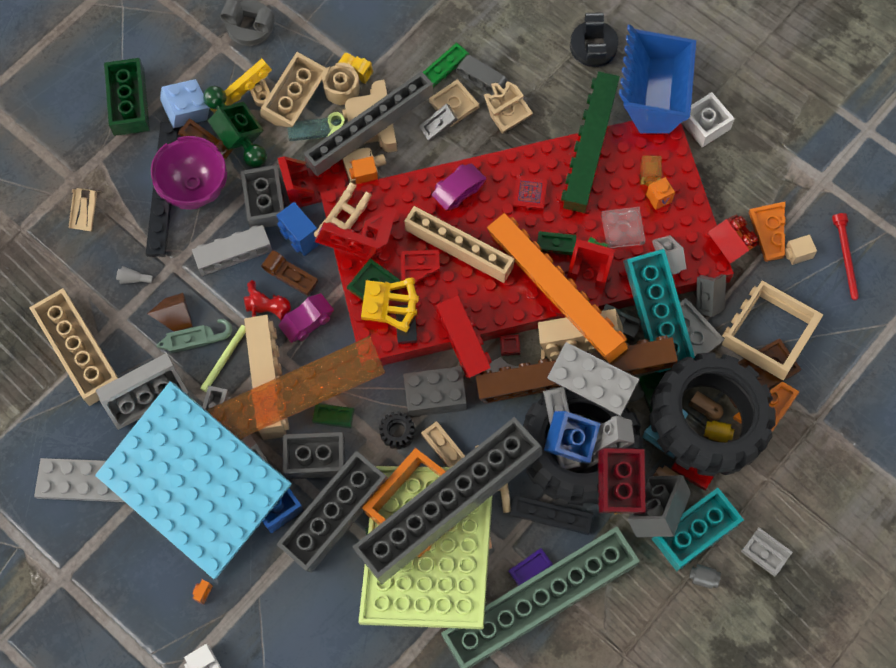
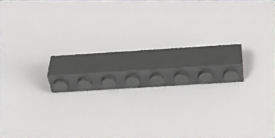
[303,71,433,176]

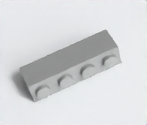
[192,225,272,276]

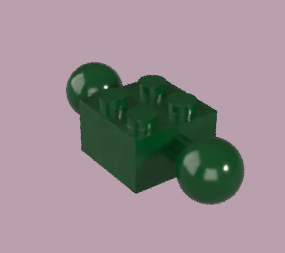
[203,86,267,168]

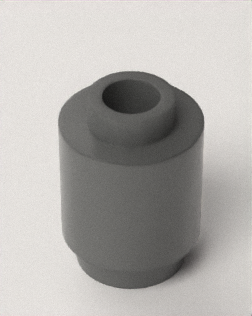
[689,564,721,589]

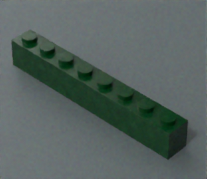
[561,71,620,213]

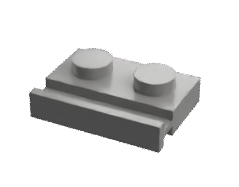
[741,528,793,577]

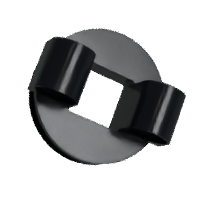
[570,13,619,67]

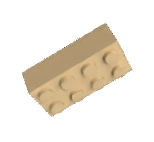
[538,309,623,360]

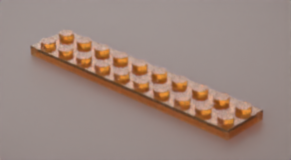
[206,336,386,439]

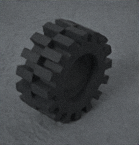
[379,411,415,450]

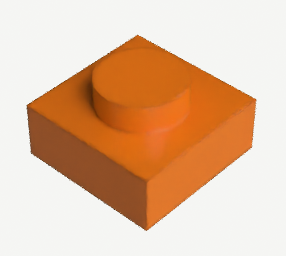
[193,579,213,605]

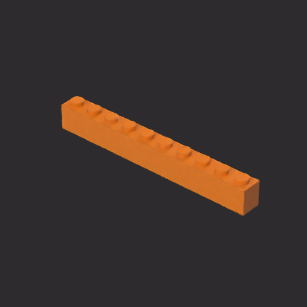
[487,213,628,364]

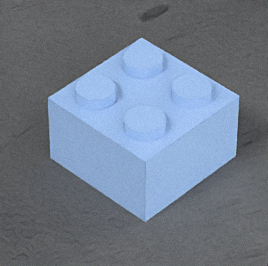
[160,79,209,128]

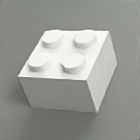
[682,92,735,147]

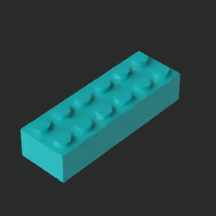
[623,249,695,372]

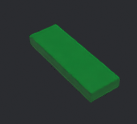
[423,42,469,88]

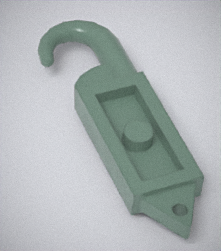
[156,319,232,353]

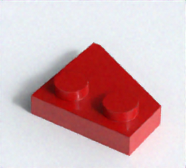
[401,250,440,289]

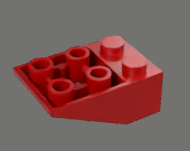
[708,214,758,264]

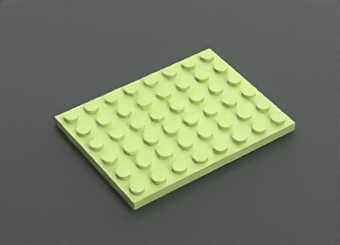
[359,466,492,629]

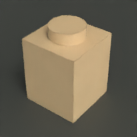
[785,235,817,265]

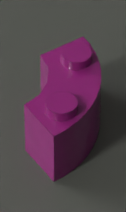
[432,163,487,210]
[278,293,334,343]

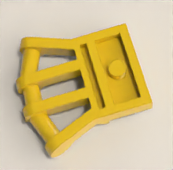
[361,278,419,332]

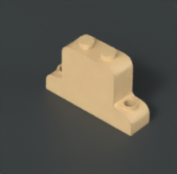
[342,80,397,152]

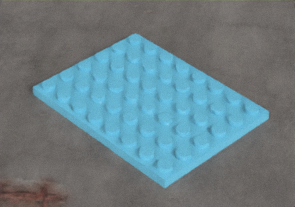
[95,382,292,579]

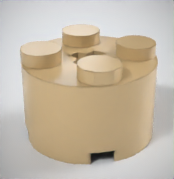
[322,63,360,105]

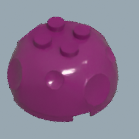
[151,136,227,209]

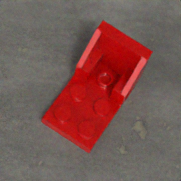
[277,156,349,208]
[315,207,397,260]
[556,239,615,318]

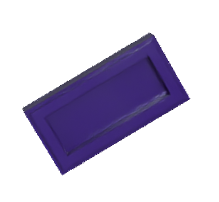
[508,548,553,586]

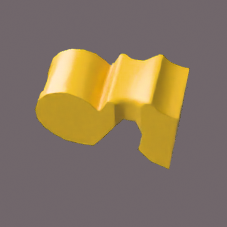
[338,53,373,84]

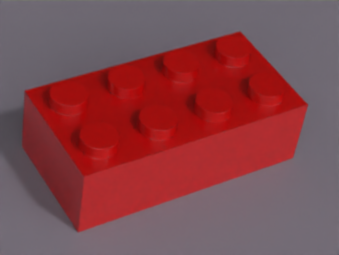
[434,295,492,378]

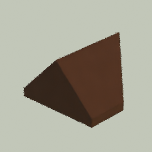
[147,293,193,332]

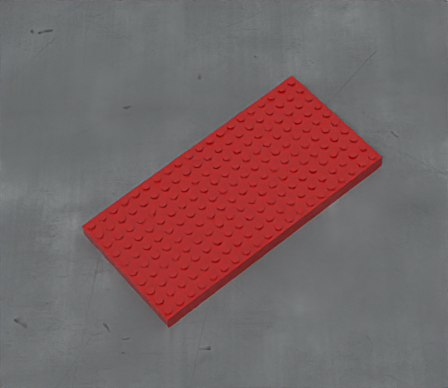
[320,121,734,370]

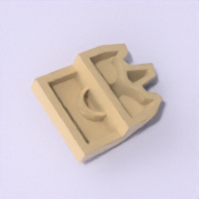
[484,81,533,134]

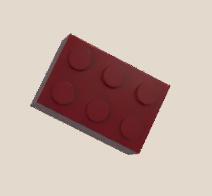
[598,448,645,514]

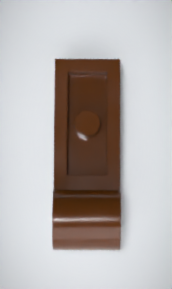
[178,118,234,160]
[261,250,319,296]

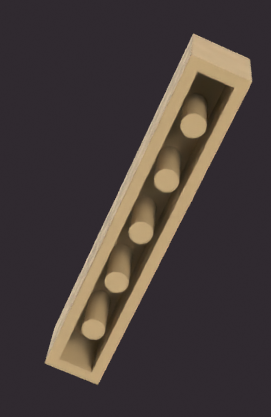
[404,206,514,283]

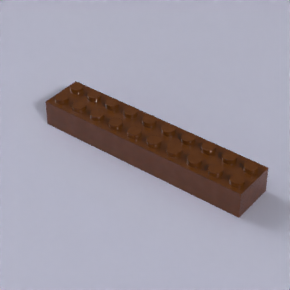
[476,336,678,404]

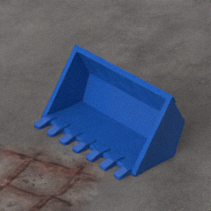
[619,24,697,133]

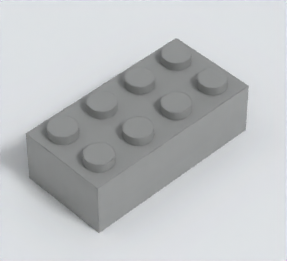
[547,342,639,416]
[96,353,188,430]

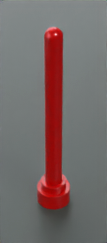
[832,213,859,300]

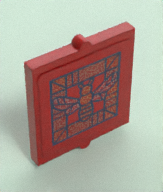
[513,176,547,210]

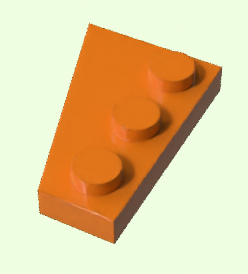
[748,201,785,262]
[733,381,799,432]

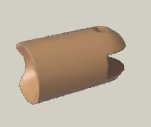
[689,391,723,421]

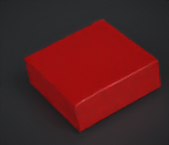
[500,334,520,356]

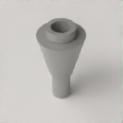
[116,266,153,284]

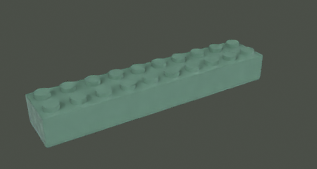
[441,527,640,668]

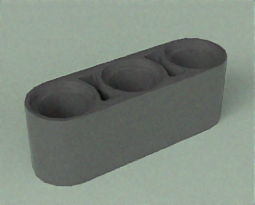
[456,55,508,95]

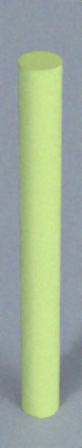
[200,325,246,392]

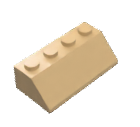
[260,52,327,128]

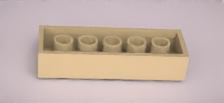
[29,288,118,406]
[244,315,289,440]

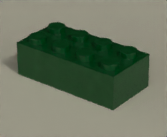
[104,58,150,136]

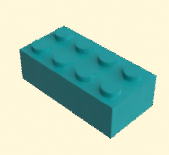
[652,488,744,572]

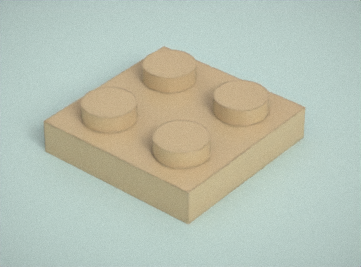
[429,79,479,127]

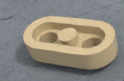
[250,78,270,107]

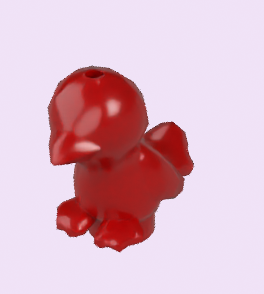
[244,280,291,321]

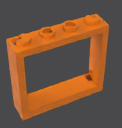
[362,448,446,558]

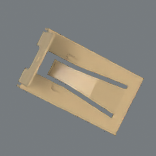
[69,188,100,231]

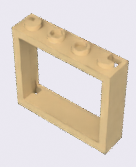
[722,281,823,381]

